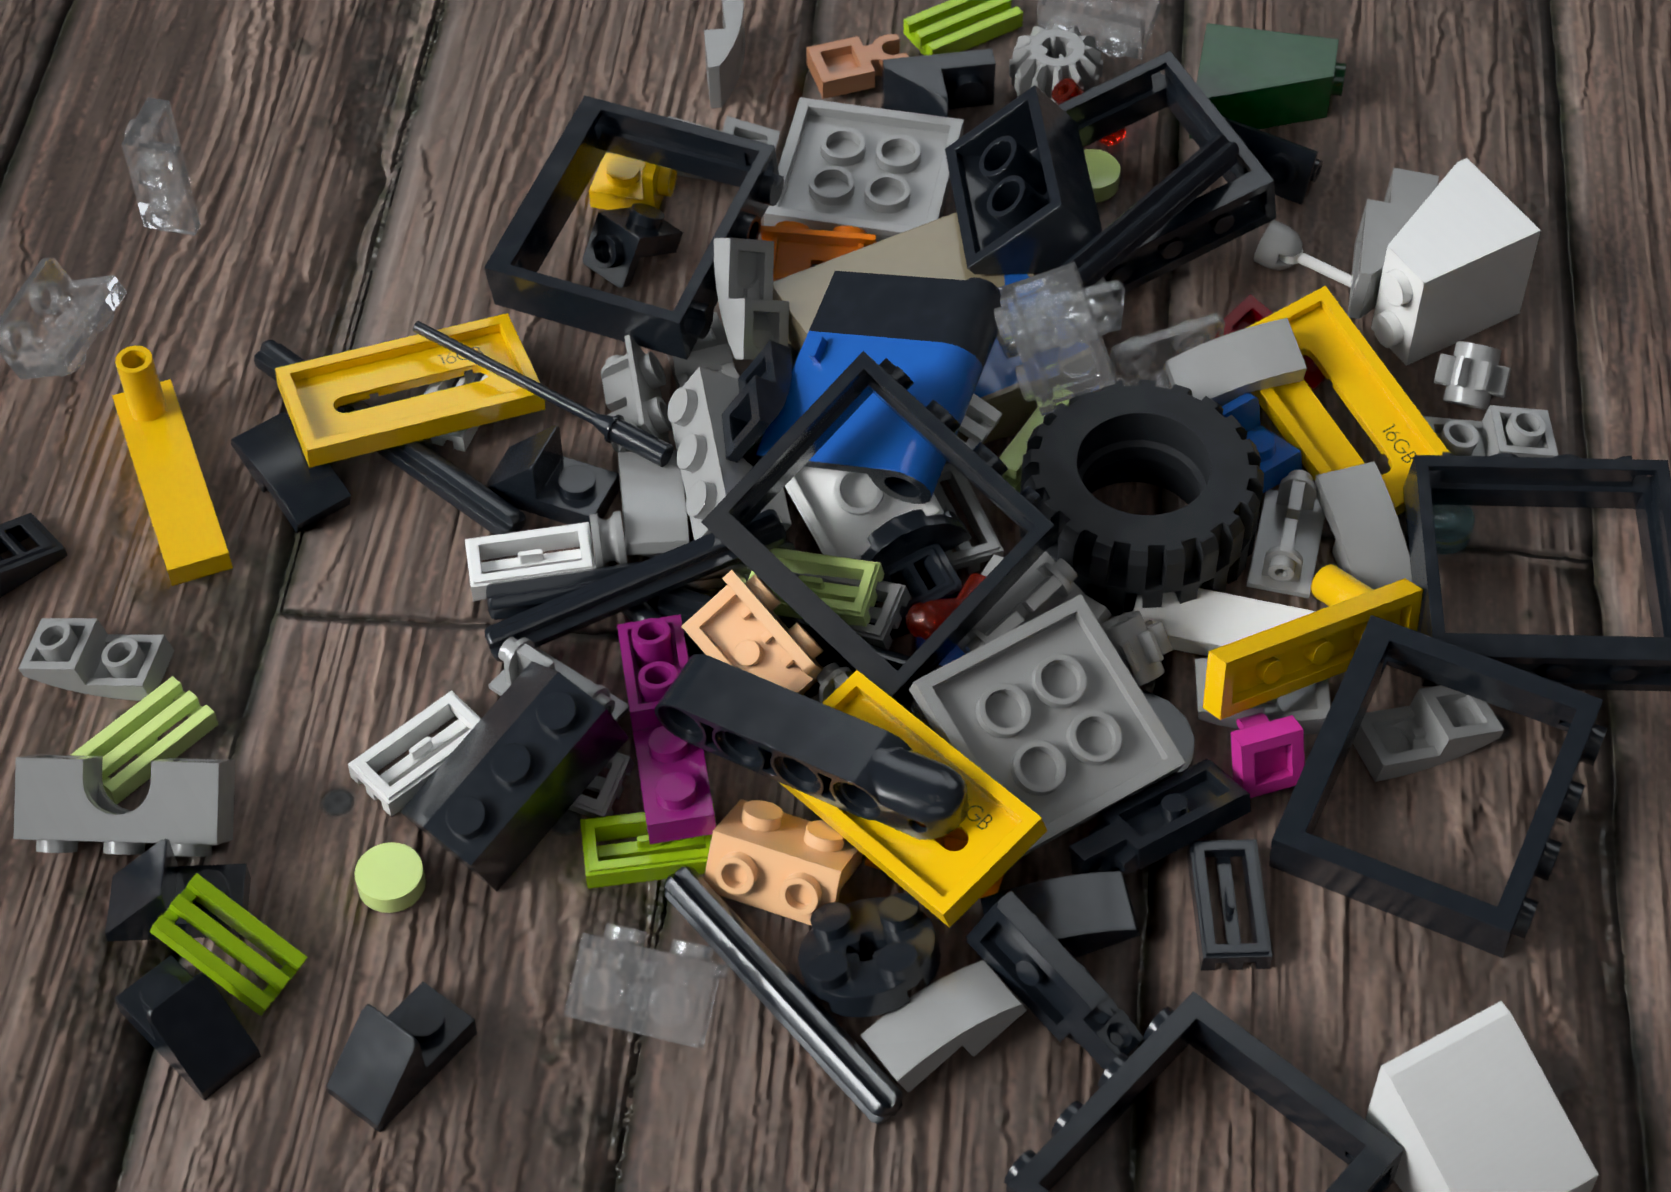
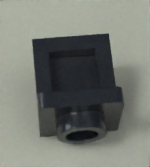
[583,203,683,288]

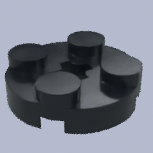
[798,893,941,1017]

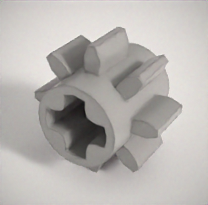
[1434,341,1511,410]
[1100,611,1173,686]

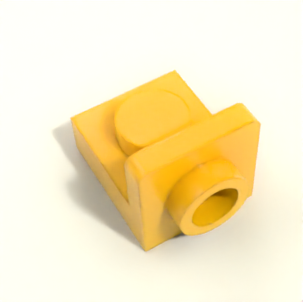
[589,153,677,210]

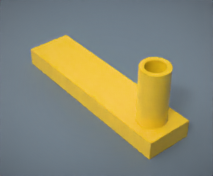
[112,346,233,586]
[1203,564,1423,720]

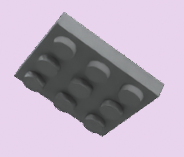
[764,97,964,242]
[909,594,1186,857]

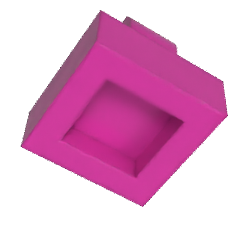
[1231,712,1305,798]

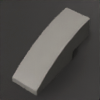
[1348,167,1439,319]

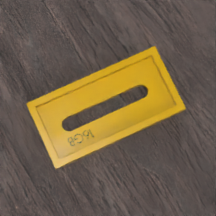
[1246,286,1449,515]
[275,313,545,468]
[779,670,1047,928]

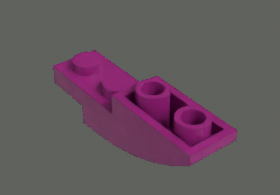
[617,614,716,844]

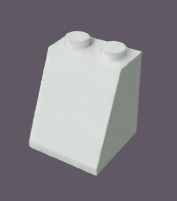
[1371,158,1541,366]
[1365,1001,1599,1192]

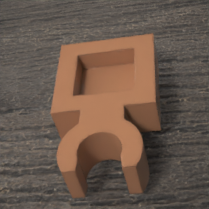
[806,34,909,99]

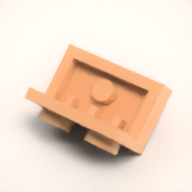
[681,570,823,695]
[704,799,863,925]

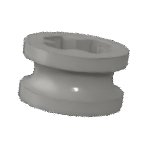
[589,511,627,568]

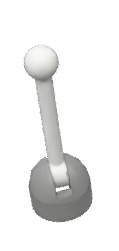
[1253,220,1352,287]

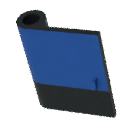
[755,271,1008,504]

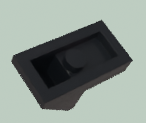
[882,49,996,117]
[485,425,620,531]
[105,839,251,941]
[115,955,261,1101]
[326,981,477,1133]

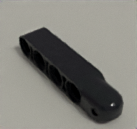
[655,654,969,840]

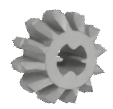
[1009,22,1103,105]

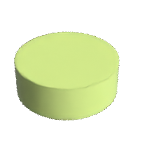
[1084,149,1121,202]
[355,842,426,913]

